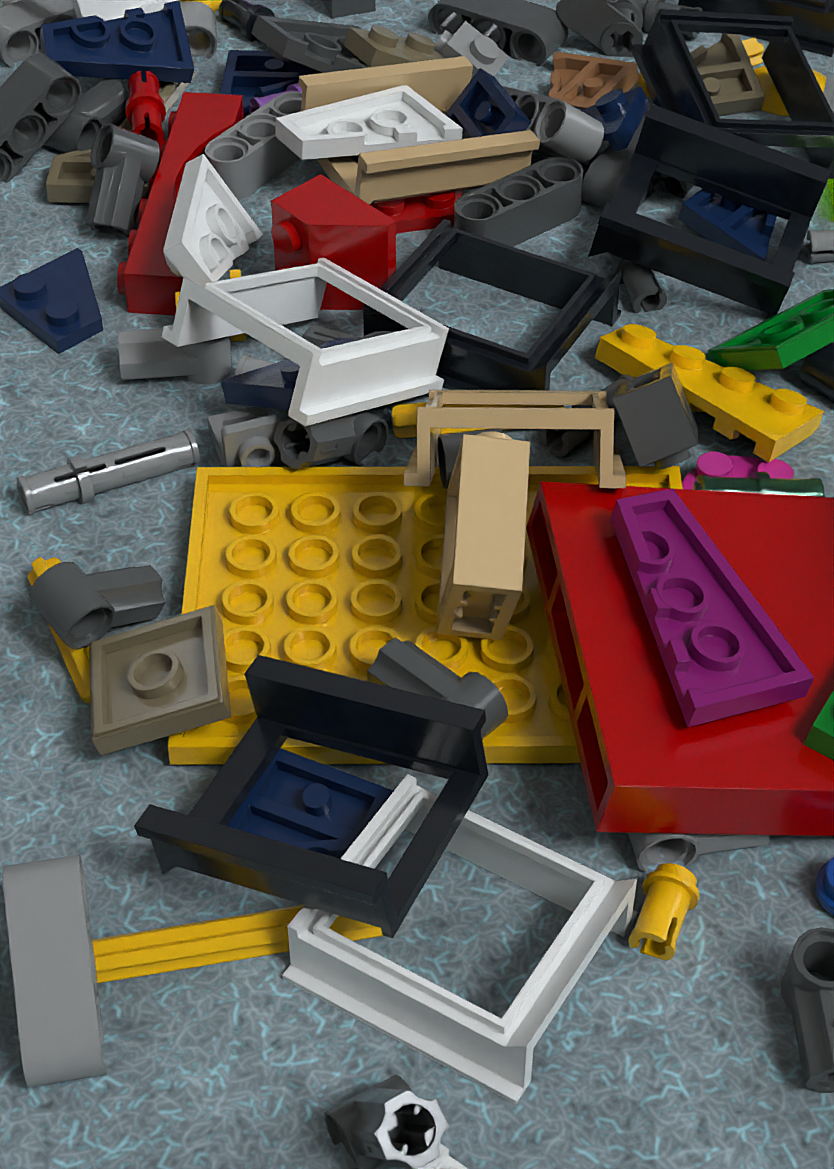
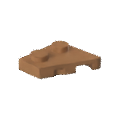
[549,52,639,110]

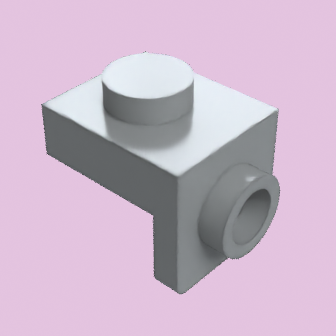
[434,21,509,79]
[207,406,285,467]

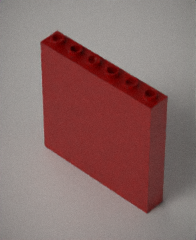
[526,481,834,836]

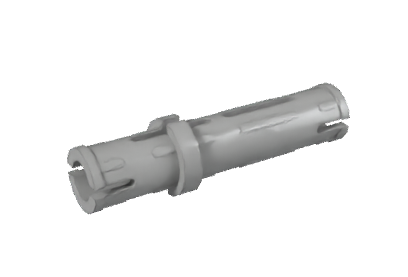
[16,429,200,515]

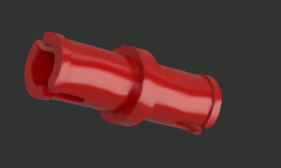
[125,71,166,146]

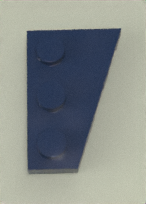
[39,1,194,83]

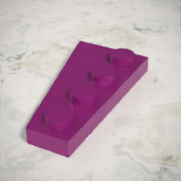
[610,488,814,727]

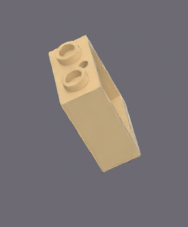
[437,431,530,640]

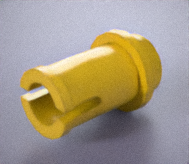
[628,863,700,961]

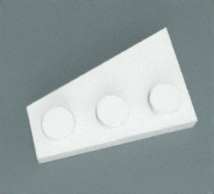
[275,85,463,160]
[163,154,263,287]

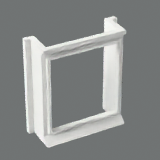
[162,258,449,426]
[282,774,638,1105]

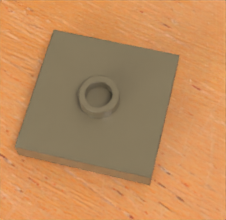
[89,605,231,756]

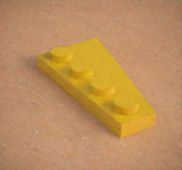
[595,324,824,462]

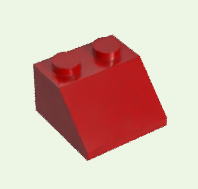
[271,174,396,310]

